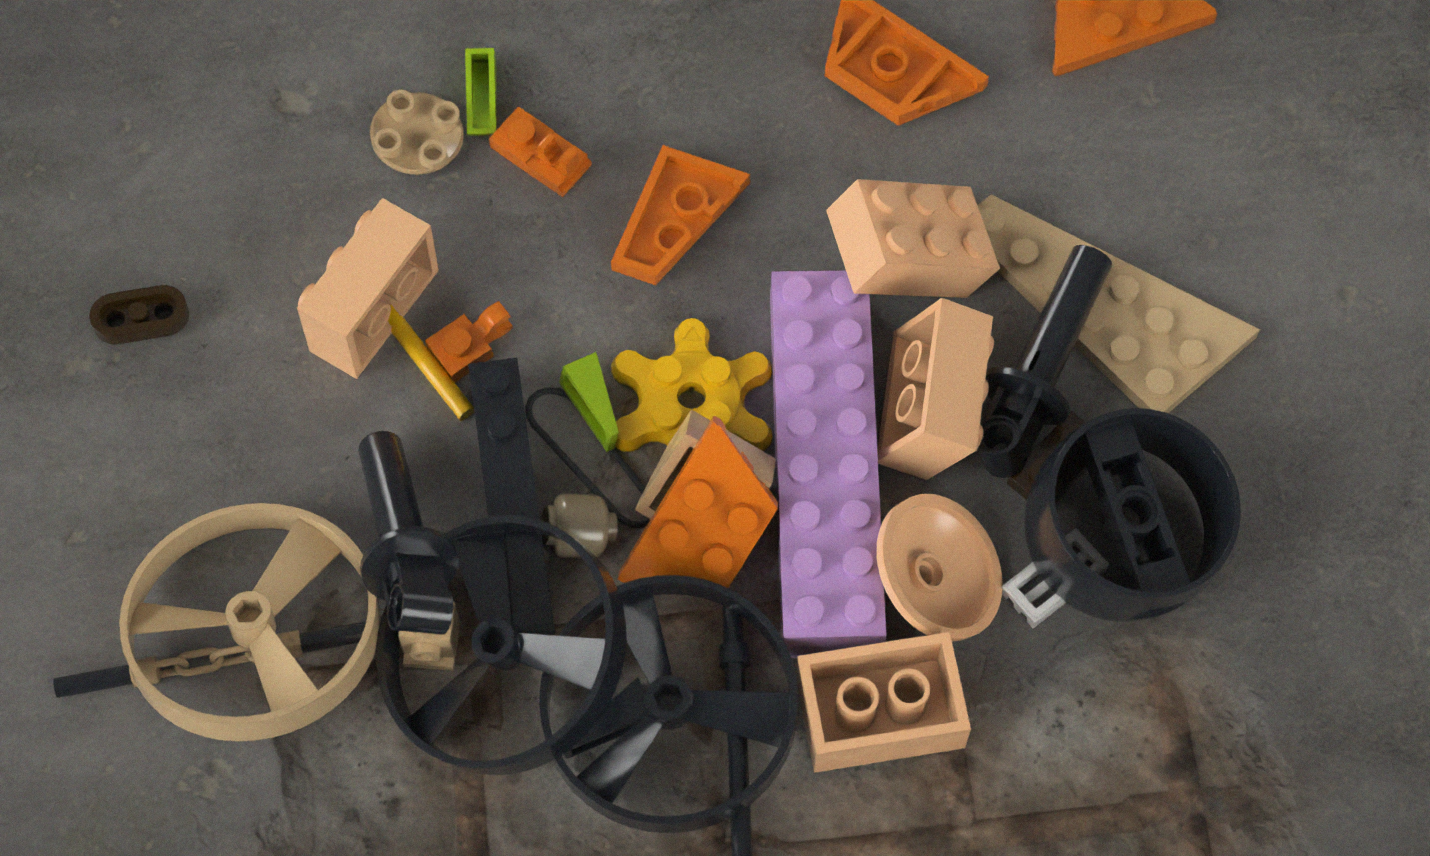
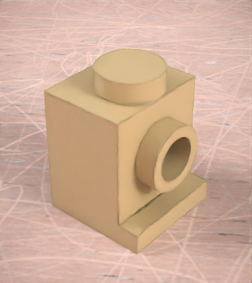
[398,602,460,671]

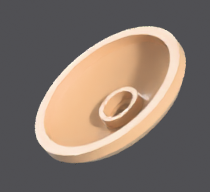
[877,494,1003,641]

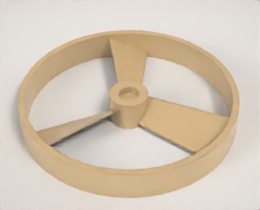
[119,503,380,741]

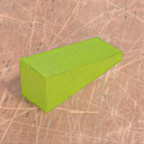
[465,48,497,136]
[559,352,619,452]

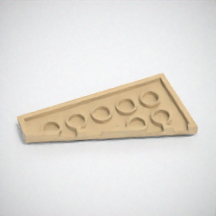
[977,194,1260,413]

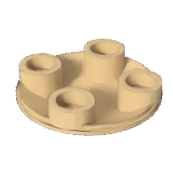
[370,90,464,175]

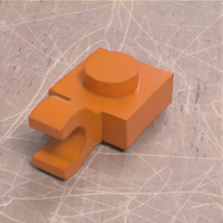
[425,301,513,382]

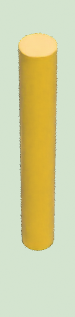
[387,304,475,421]

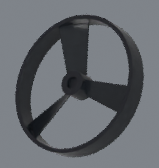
[376,515,627,775]
[539,575,798,833]

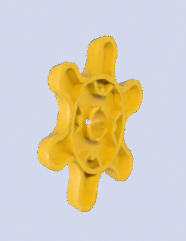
[611,318,773,452]

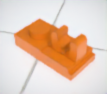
[489,106,592,197]

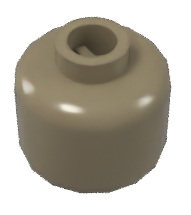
[542,493,617,559]

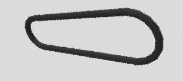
[525,387,651,529]

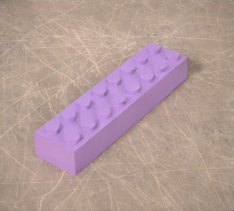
[770,271,886,658]

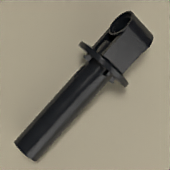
[978,245,1112,478]
[358,431,458,635]

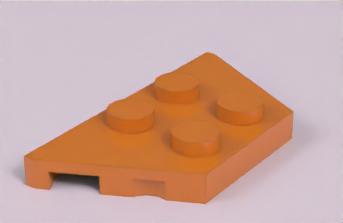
[825,0,989,126]
[1052,0,1218,77]
[617,416,778,588]

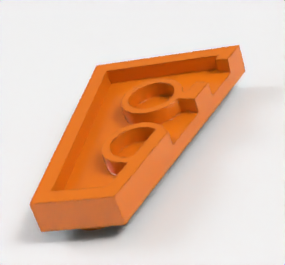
[611,145,751,285]

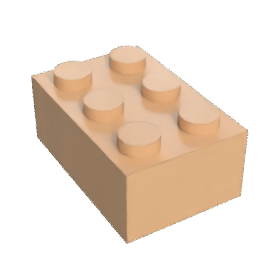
[826,179,1000,298]
[297,198,439,379]
[877,298,994,480]
[796,632,971,773]

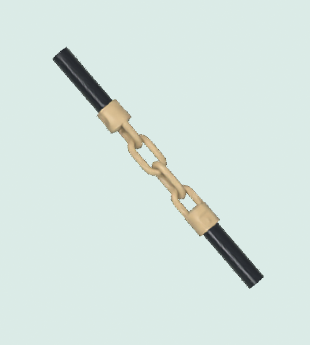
[53,621,366,698]

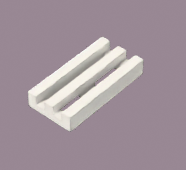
[1001,528,1109,628]

